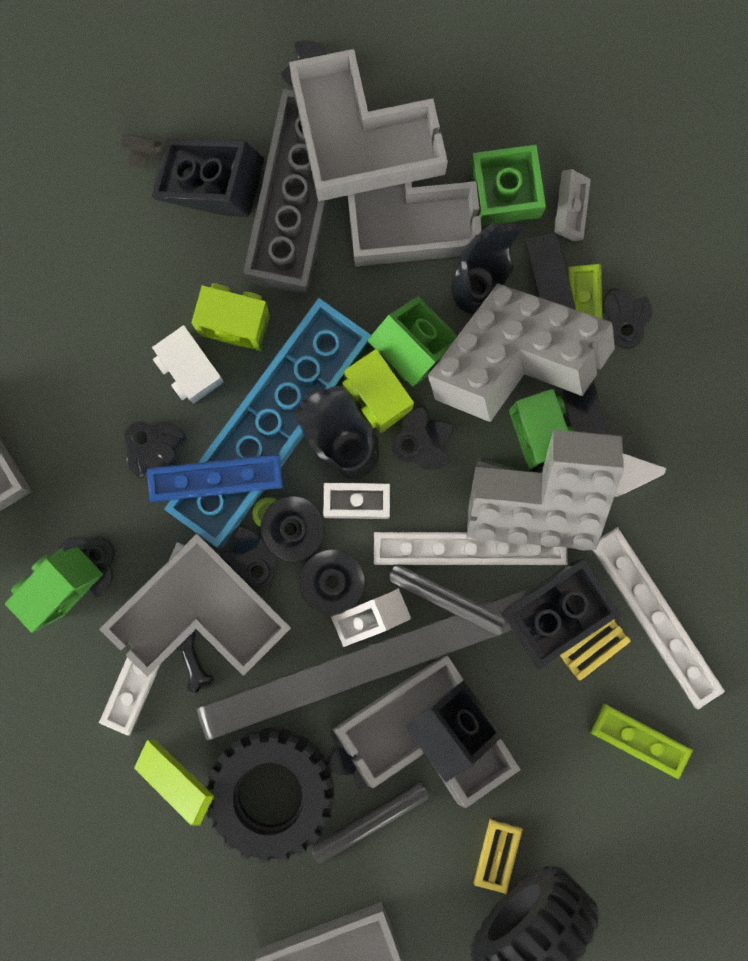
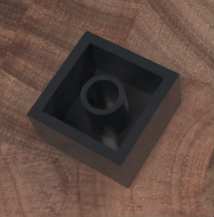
[404,680,504,782]

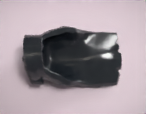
[451,222,522,314]
[293,386,379,479]

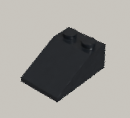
[151,139,264,217]
[502,559,621,669]

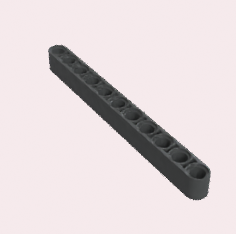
[196,588,530,740]

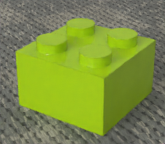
[191,283,271,352]
[342,349,414,434]

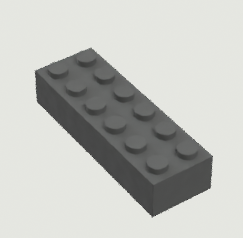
[243,89,329,296]

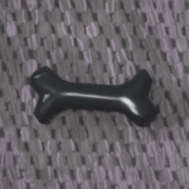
[177,632,214,693]

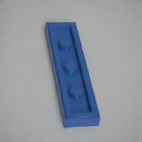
[147,454,283,502]

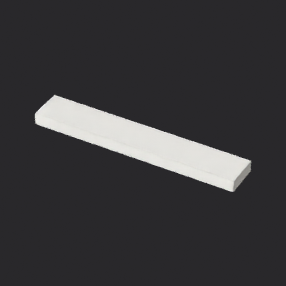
[593,527,725,709]
[374,532,568,565]
[99,542,185,736]

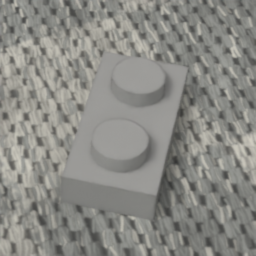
[555,169,591,241]

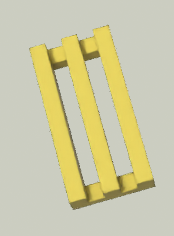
[560,620,631,681]
[474,819,523,894]

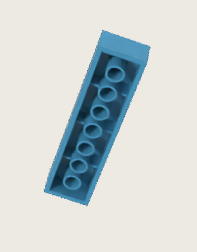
[164,298,371,549]

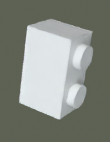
[152,325,224,404]
[323,483,390,519]

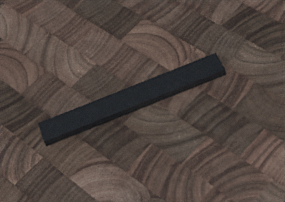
[526,232,608,435]

